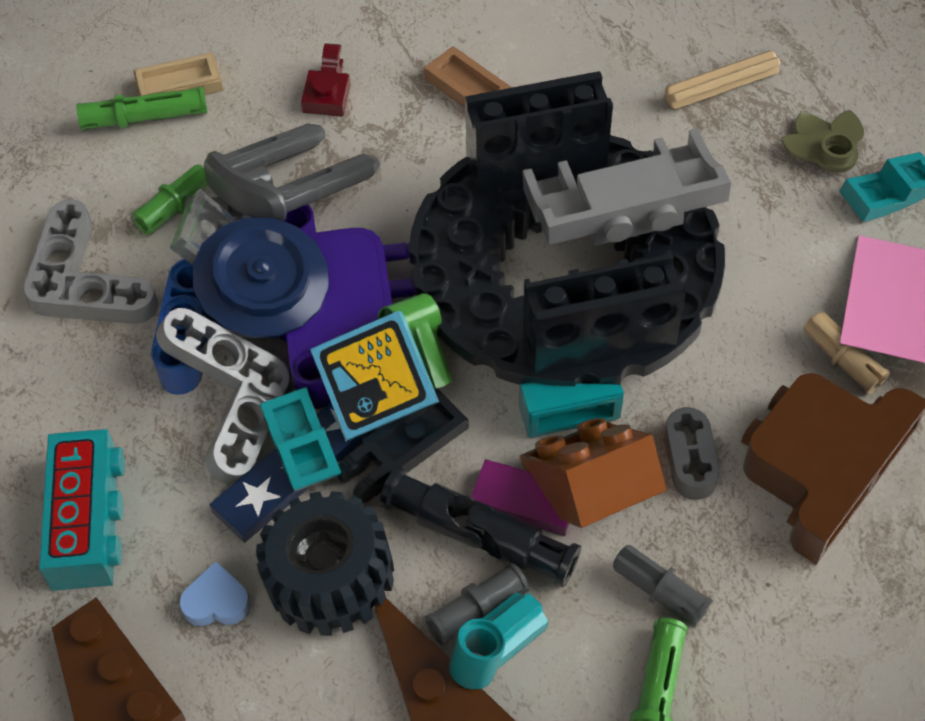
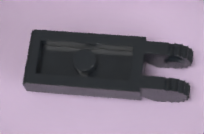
[337,388,469,504]

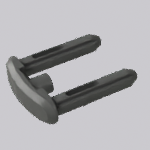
[204,123,380,222]

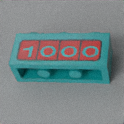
[39,429,125,591]

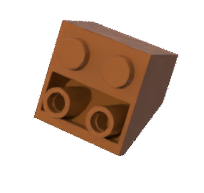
[519,418,667,528]

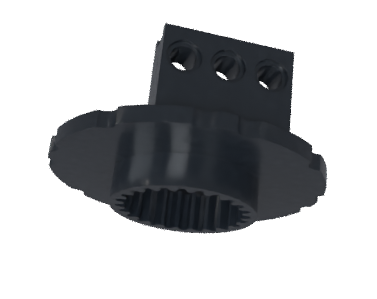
[409,71,725,386]

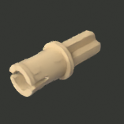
[803,312,890,394]

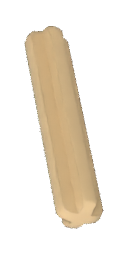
[664,50,780,110]

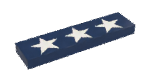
[209,403,378,543]

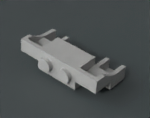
[523,128,731,246]

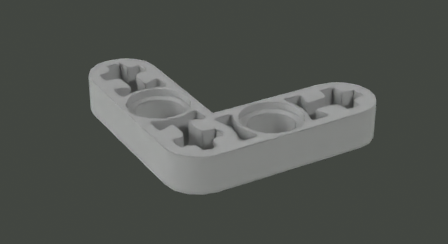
[24,199,158,324]
[156,308,290,483]

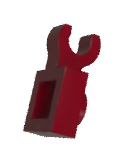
[301,43,351,117]

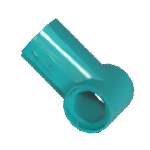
[449,592,549,690]

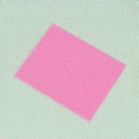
[840,235,925,363]

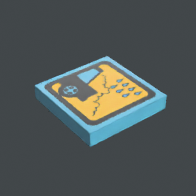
[310,311,439,440]

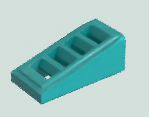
[519,383,624,438]

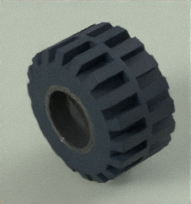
[256,491,395,636]

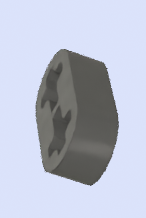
[664,407,719,500]

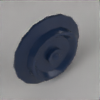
[193,218,329,338]

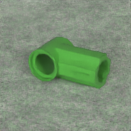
[378,294,453,389]

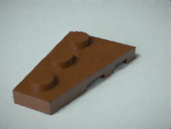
[52,597,186,721]

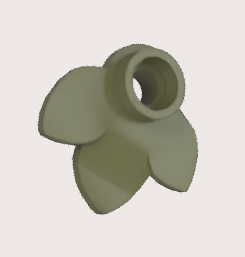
[781,110,864,173]

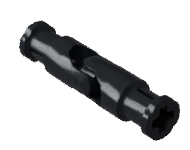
[379,467,582,588]

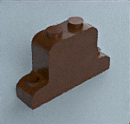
[741,373,925,565]

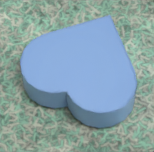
[180,561,250,626]

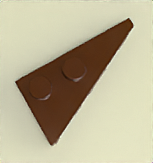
[373,598,515,721]

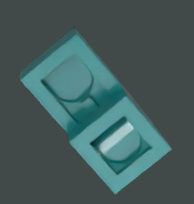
[839,152,925,222]
[260,387,341,492]

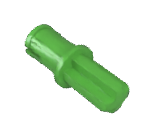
[131,164,208,235]

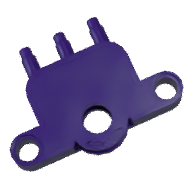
[280,204,415,409]

